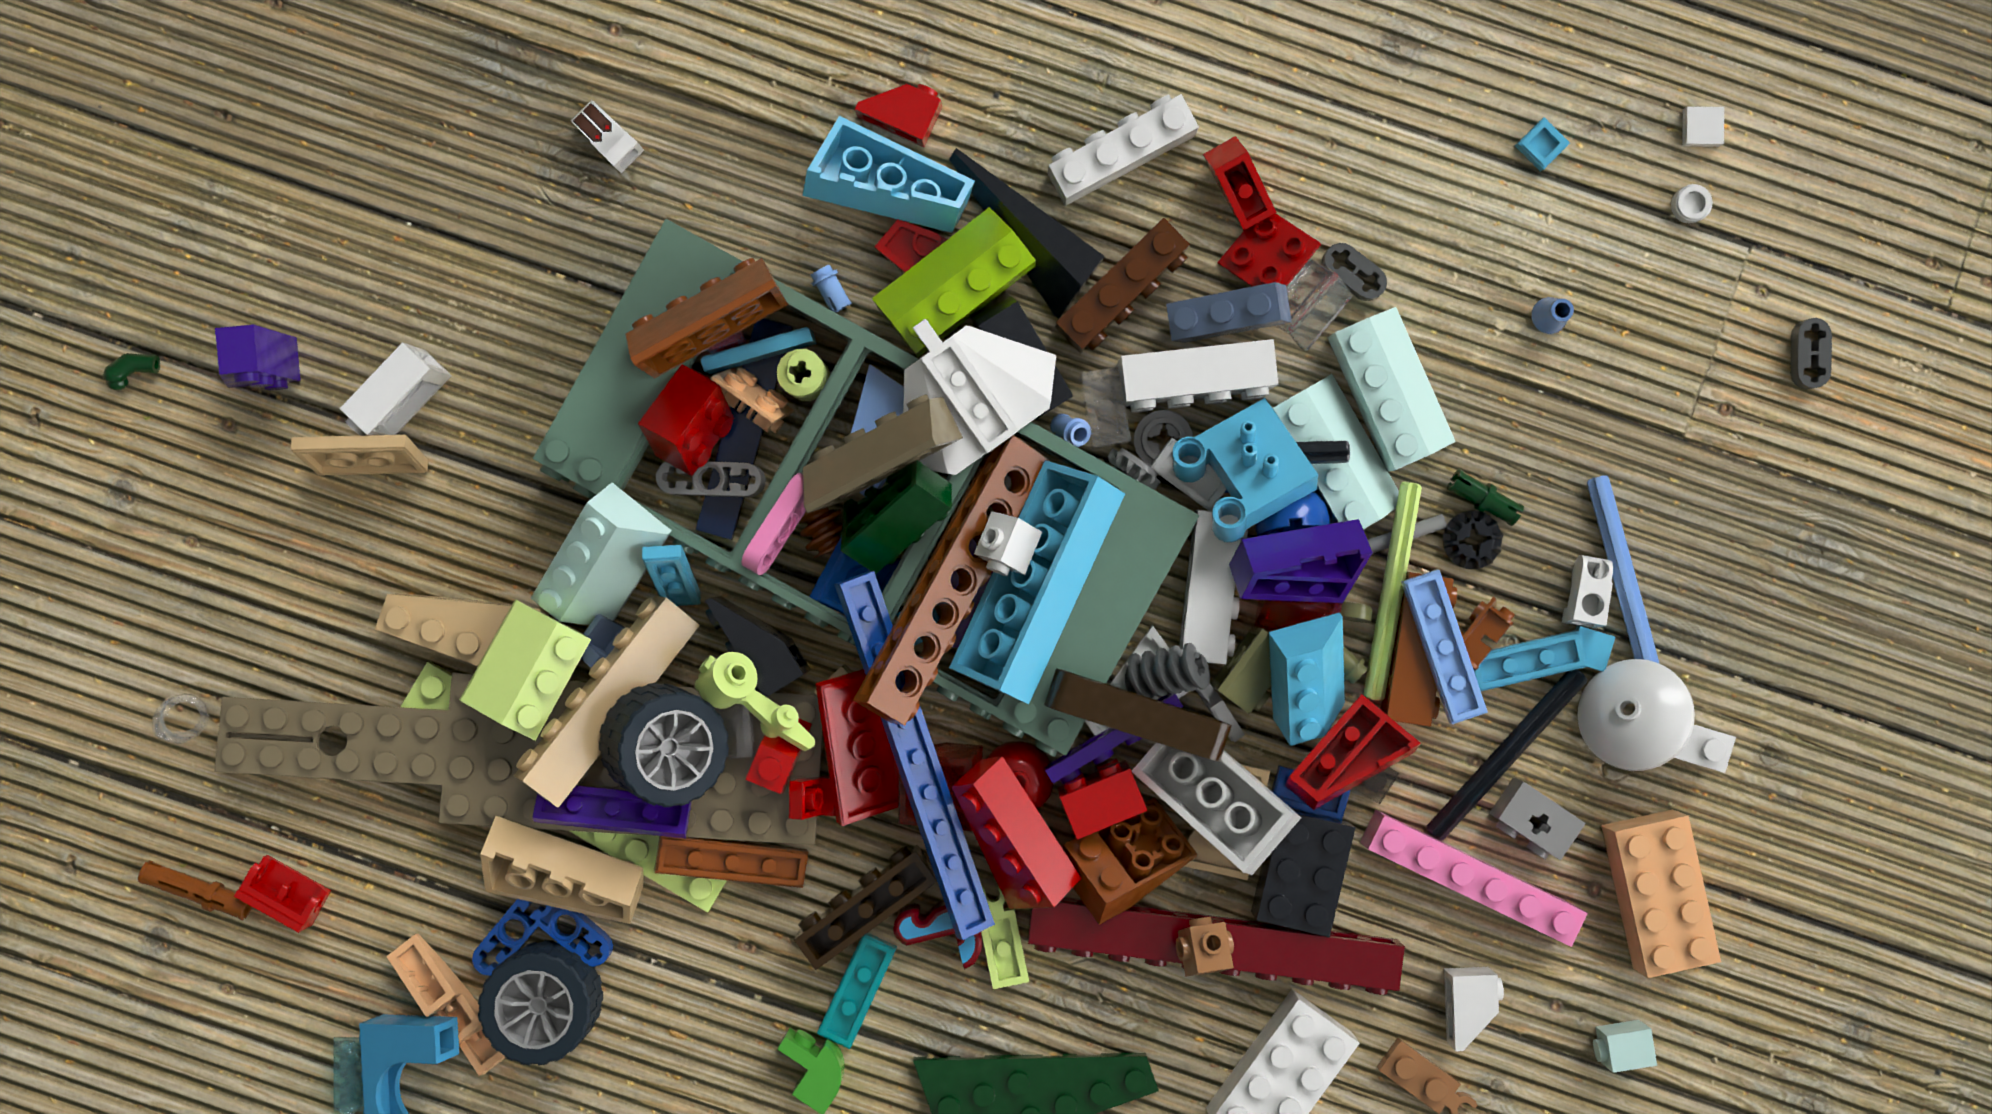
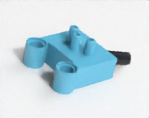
[1172,398,1350,542]

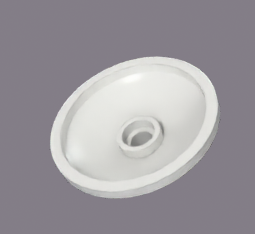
[1577,659,1695,771]

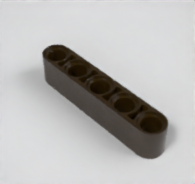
[1044,668,1232,762]

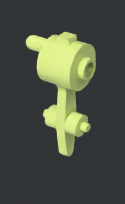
[695,652,815,751]

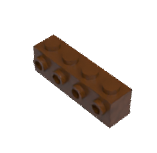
[1055,218,1190,354]

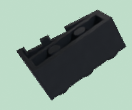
[970,291,1073,420]

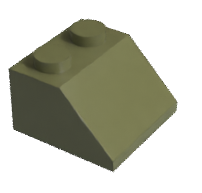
[1210,626,1271,714]

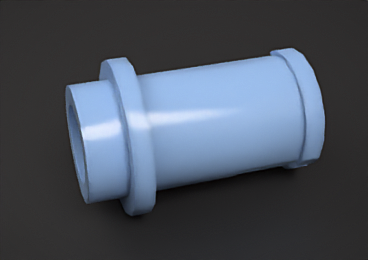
[811,264,852,313]
[1050,414,1091,447]

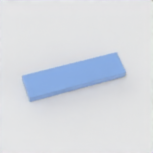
[1401,569,1488,724]

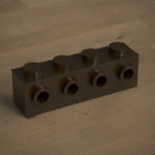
[794,845,937,970]

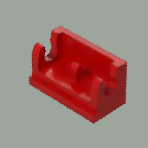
[234,855,332,933]

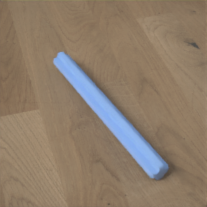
[1587,475,1660,664]

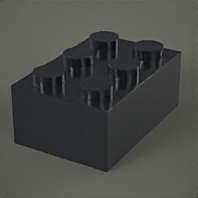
[1251,808,1356,937]

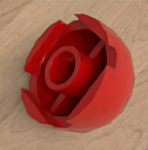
[986,741,1054,809]

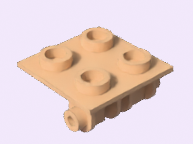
[711,368,794,434]

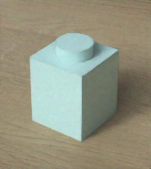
[1593,1020,1657,1073]

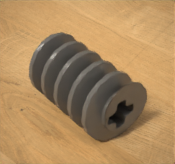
[1125,643,1210,698]

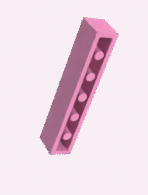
[1360,810,1588,947]

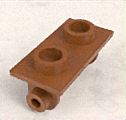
[1461,597,1515,670]

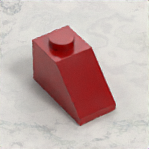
[855,84,942,148]
[1203,136,1277,230]
[745,718,813,794]

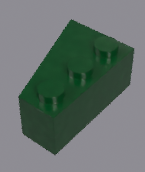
[840,460,952,574]

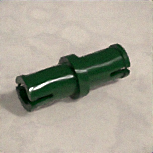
[1447,469,1524,526]

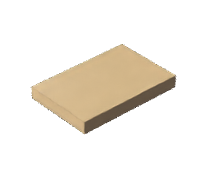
[291,435,428,475]

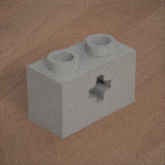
[1489,777,1586,860]

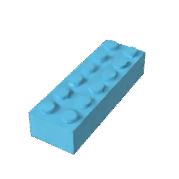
[949,460,1125,704]

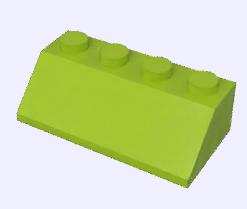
[872,207,1036,358]

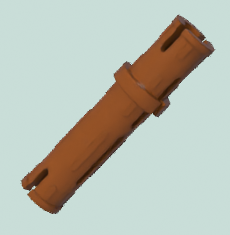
[138,860,252,920]

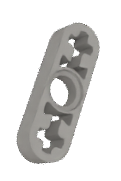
[656,462,766,498]

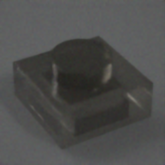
[1353,767,1400,804]

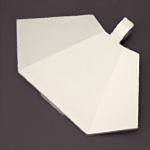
[903,319,1056,475]

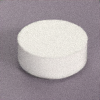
[1671,184,1713,223]

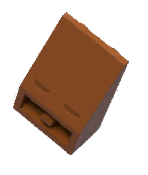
[1063,797,1197,925]

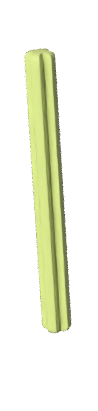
[1363,482,1422,701]

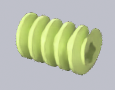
[777,348,830,401]

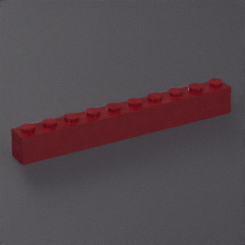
[1028,897,1405,995]

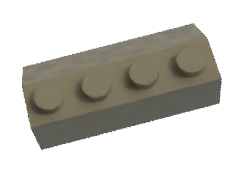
[803,394,963,513]

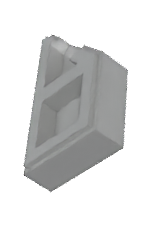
[1195,683,1245,742]

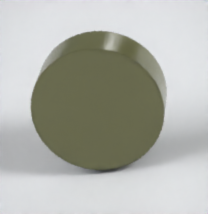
[1334,602,1373,623]

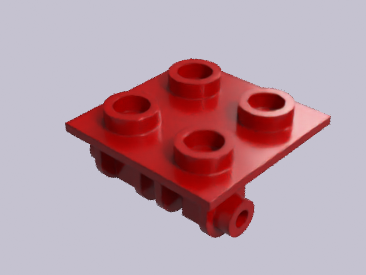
[1217,213,1321,287]

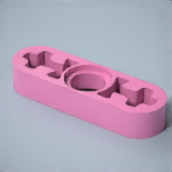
[742,473,806,575]

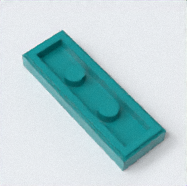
[817,933,897,1049]

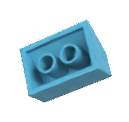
[1269,612,1345,746]

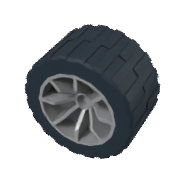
[599,683,729,807]
[478,940,603,1066]

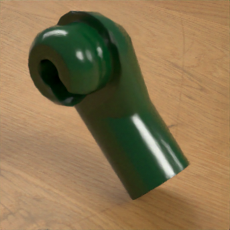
[103,353,160,390]

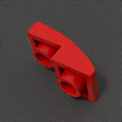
[789,776,835,820]

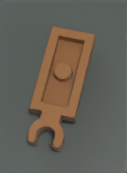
[1377,1037,1478,1114]

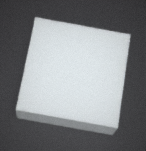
[1682,107,1724,147]

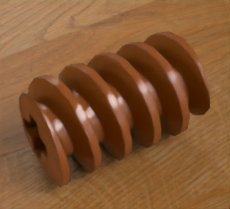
[798,507,843,559]

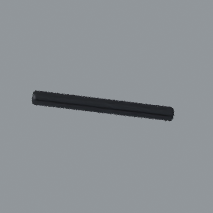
[1426,669,1588,841]

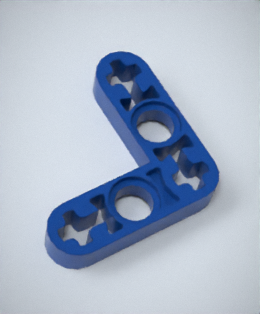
[472,899,613,976]

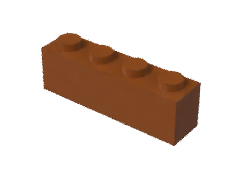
[1380,572,1457,727]

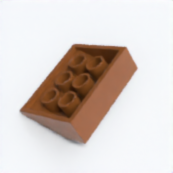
[625,258,788,379]

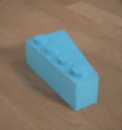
[802,116,975,233]

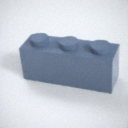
[1166,282,1292,343]

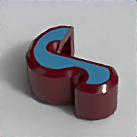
[893,901,982,970]

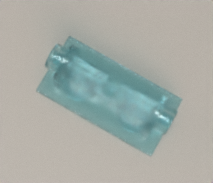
[334,1037,364,1114]

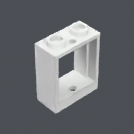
[340,342,452,436]

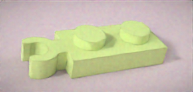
[981,886,1029,989]

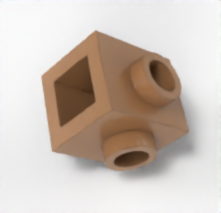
[1176,917,1234,977]

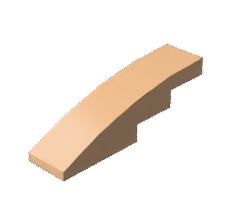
[386,934,505,1076]

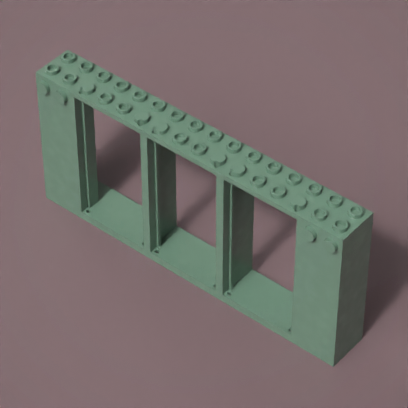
[533,219,1200,757]

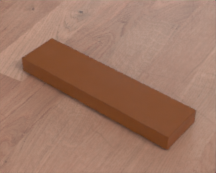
[654,836,809,888]

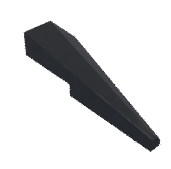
[949,148,1105,320]

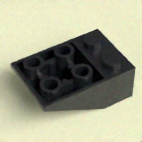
[705,596,811,697]

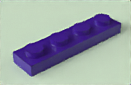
[1045,693,1183,784]
[532,785,692,839]

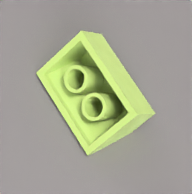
[459,599,591,741]

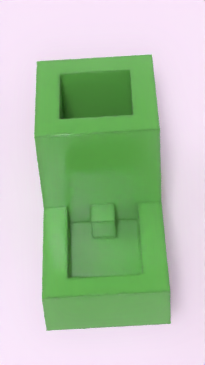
[777,1028,845,1114]

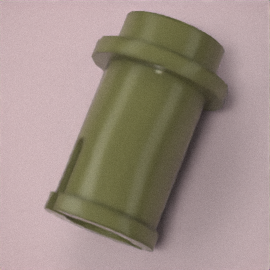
[1343,645,1368,684]

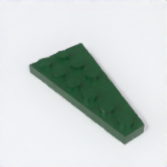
[913,1053,1159,1114]

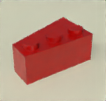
[1285,694,1421,810]

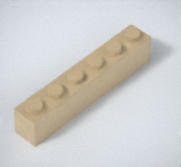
[513,596,700,808]

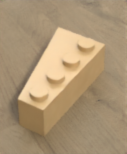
[375,593,549,666]
[480,816,643,924]

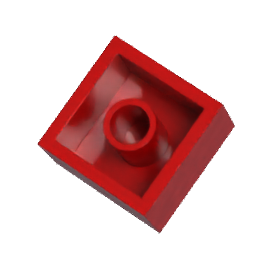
[638,364,734,476]
[1058,758,1148,840]

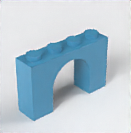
[359,1014,459,1114]

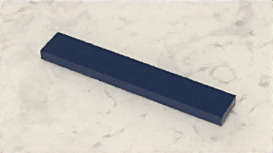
[696,318,793,540]

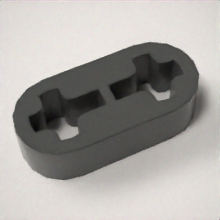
[1322,243,1387,301]
[1790,318,1832,390]

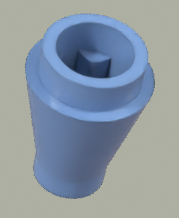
[1532,297,1574,334]

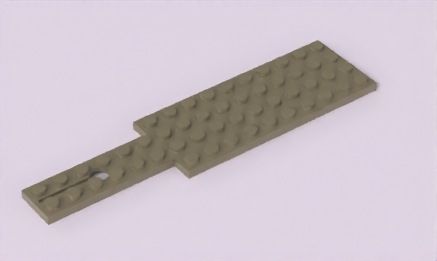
[214,673,823,845]

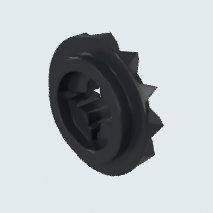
[1443,511,1504,569]

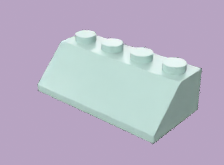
[1327,307,1456,472]
[1273,374,1399,529]
[531,483,672,625]

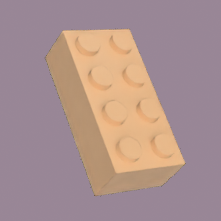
[1601,809,1721,978]

